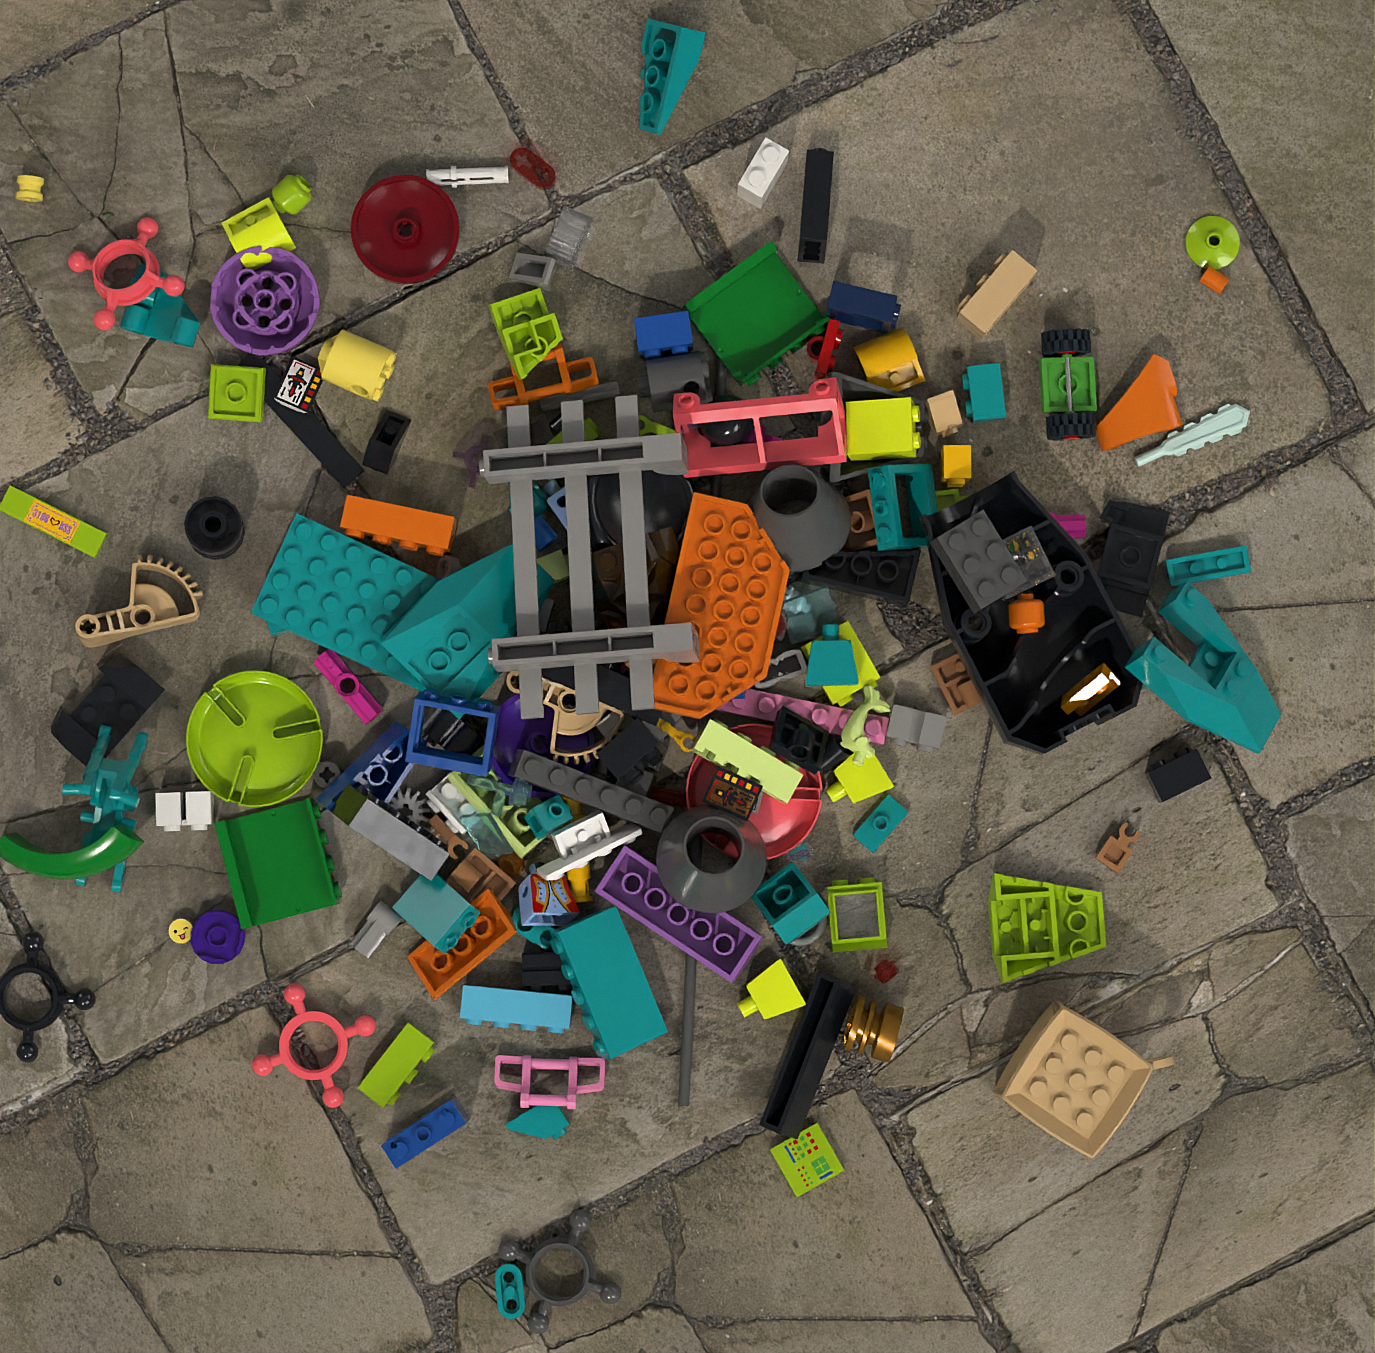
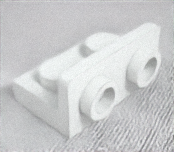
[426,772,482,835]

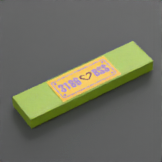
[0,485,108,558]

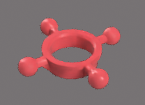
[68,217,185,331]
[252,983,376,1108]

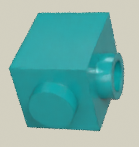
[524,795,573,840]

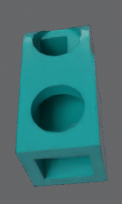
[511,904,556,951]

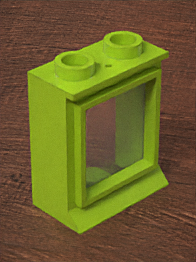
[826,877,888,953]

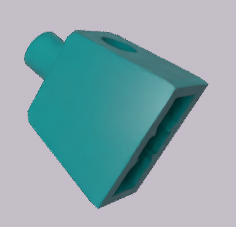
[805,624,858,686]

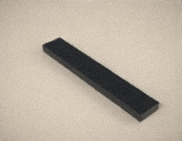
[237,354,365,488]

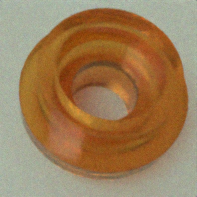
[499,849,525,876]

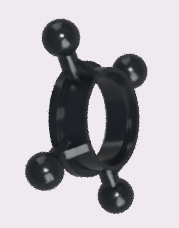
[0,931,96,1063]

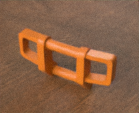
[488,343,599,410]

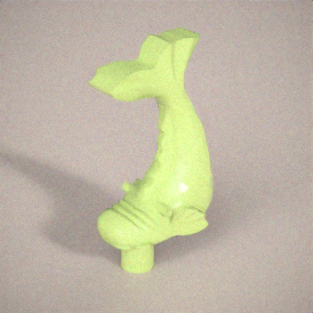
[840,686,891,766]

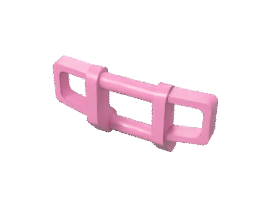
[494,1055,605,1109]

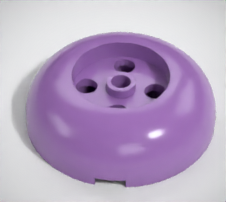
[210,246,320,355]

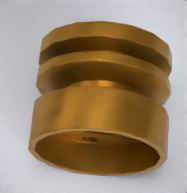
[843,995,904,1063]

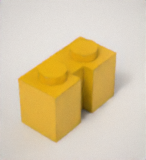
[940,445,971,488]

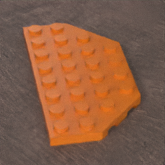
[653,492,790,719]

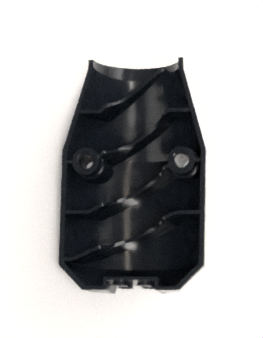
[919,471,1143,755]

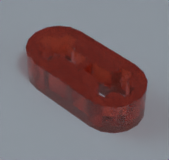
[510,147,556,190]

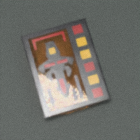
[702,766,763,821]

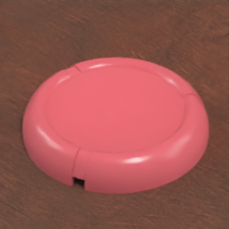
[686,724,822,860]

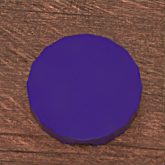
[190,910,245,964]

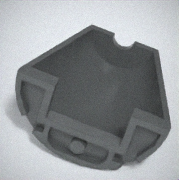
[814,372,928,482]

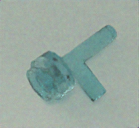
[467,774,532,816]

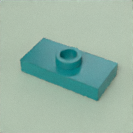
[852,794,909,853]

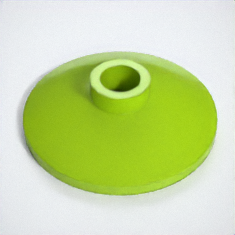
[1185,216,1240,270]

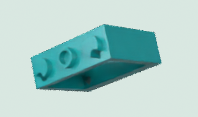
[868,464,937,551]

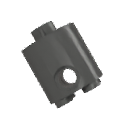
[637,351,713,413]

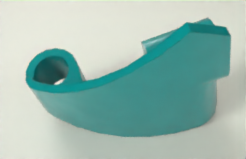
[119,263,201,348]

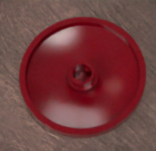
[351,175,460,284]

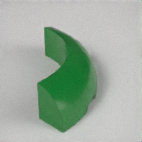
[0,824,144,880]

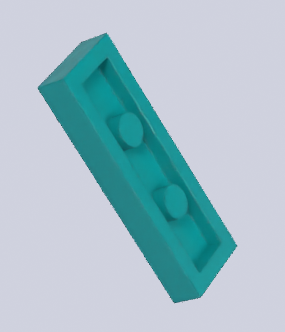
[1165,545,1251,587]

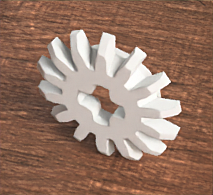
[389,787,430,827]

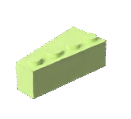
[689,719,803,804]

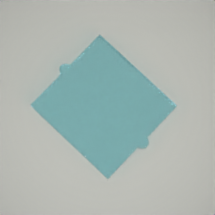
[782,585,840,642]
[459,812,514,857]

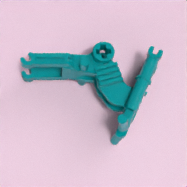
[62,725,149,893]

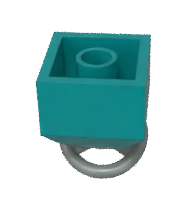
[751,862,830,946]

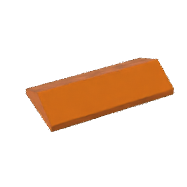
[407,889,517,1000]

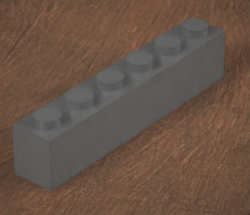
[507,749,674,833]

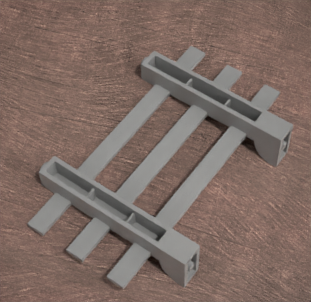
[479,395,700,719]

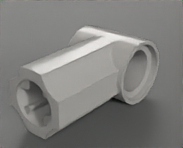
[350,900,402,958]

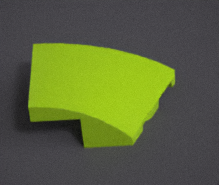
[488,288,563,380]

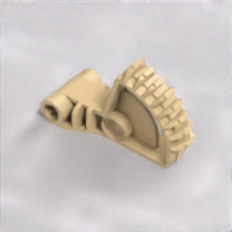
[75,555,203,648]
[506,670,625,765]

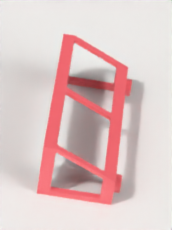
[673,377,847,478]

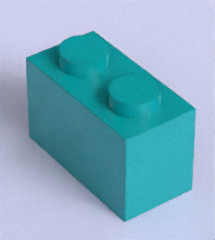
[961,363,1006,423]

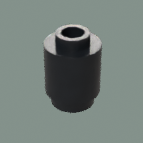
[820,734,853,773]

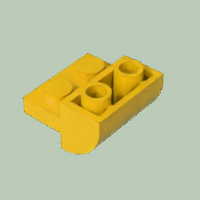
[853,327,925,392]

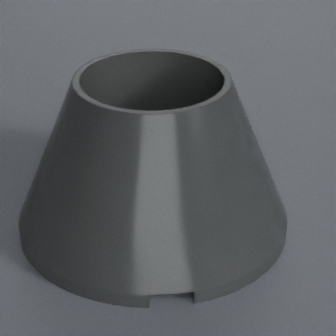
[747,464,851,571]
[656,804,766,914]

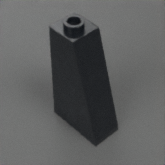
[797,148,834,264]

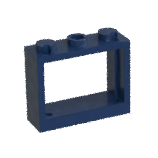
[825,281,901,334]

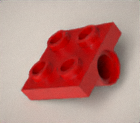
[806,319,844,380]

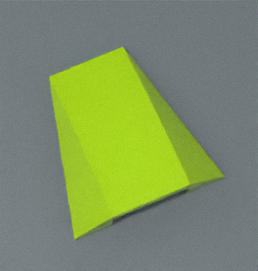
[988,873,1106,983]

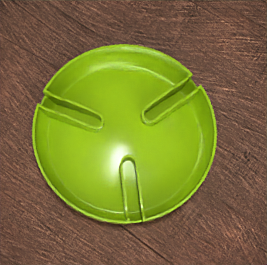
[186,671,323,807]

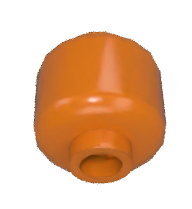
[1008,594,1045,634]

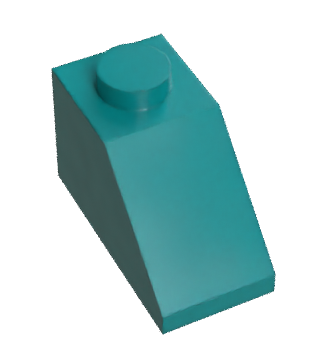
[505,1105,570,1140]

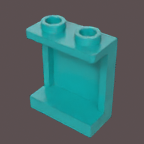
[392,873,480,954]

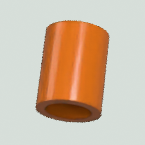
[1199,266,1229,294]

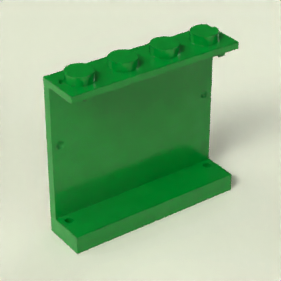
[682,241,829,387]
[214,798,342,929]

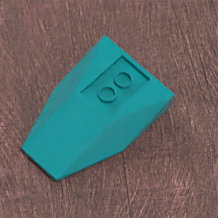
[380,543,555,720]

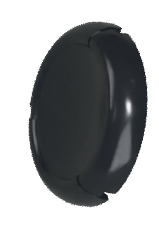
[587,470,697,553]

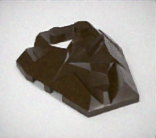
[591,526,681,629]

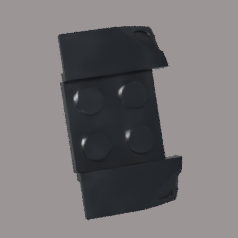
[1097,499,1170,618]
[51,652,165,766]

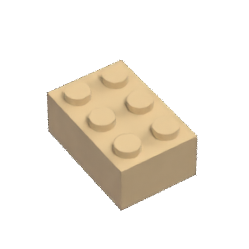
[956,250,1037,340]

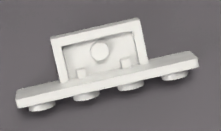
[536,810,643,881]

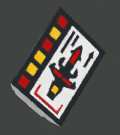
[273,356,323,413]

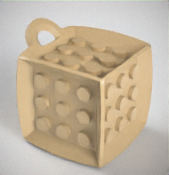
[993,1000,1174,1159]

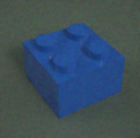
[634,311,693,361]

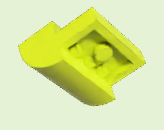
[222,197,296,271]

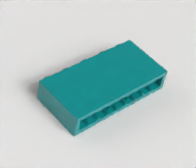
[550,906,668,1059]

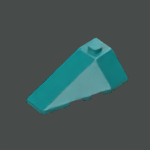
[639,18,706,135]

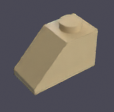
[925,390,963,438]

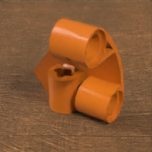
[1095,354,1183,451]

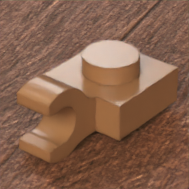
[428,814,469,860]

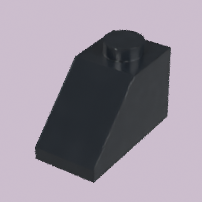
[362,410,411,475]

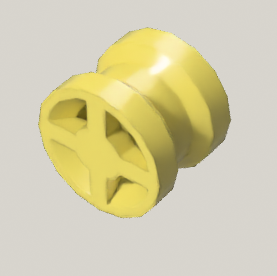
[15,175,44,202]

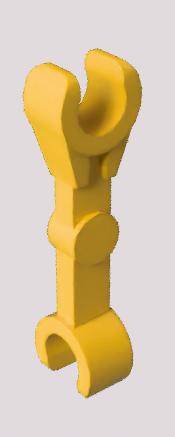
[656,718,695,752]

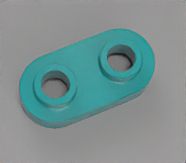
[495,1263,526,1319]

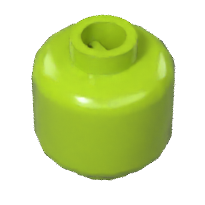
[272,174,312,215]

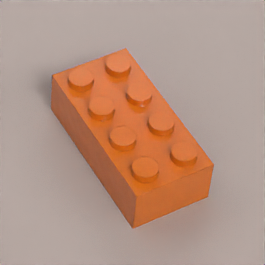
[340,495,458,557]

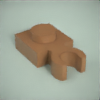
[1095,822,1140,874]

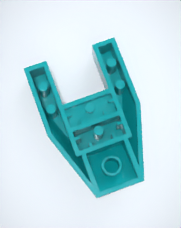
[1125,581,1282,754]

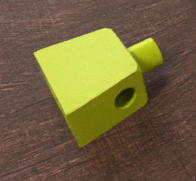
[825,753,894,804]
[737,958,806,1020]

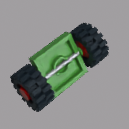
[1038,328,1097,441]

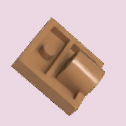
[930,654,982,716]
[446,847,517,903]

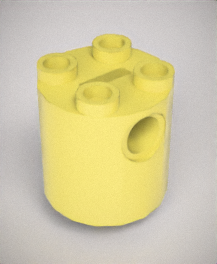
[318,329,397,402]

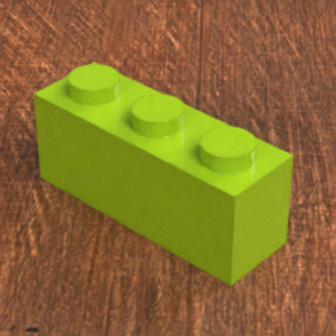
[358,1022,436,1108]

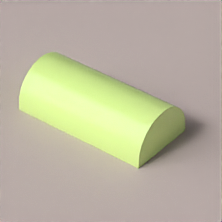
[447,745,547,859]

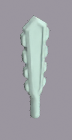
[1134,404,1250,467]

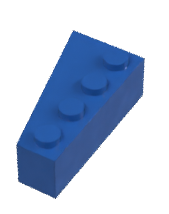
[315,721,428,810]

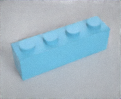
[460,984,573,1033]

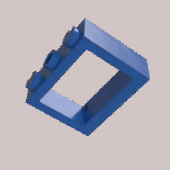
[405,690,500,777]
[381,1096,470,1169]

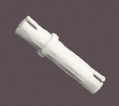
[426,166,508,188]

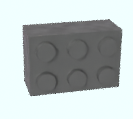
[930,510,1027,614]

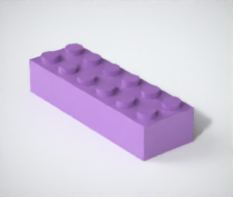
[595,845,765,983]

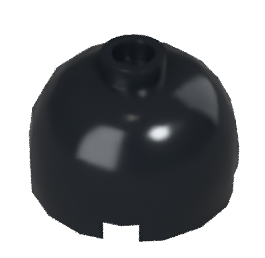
[700,394,755,447]

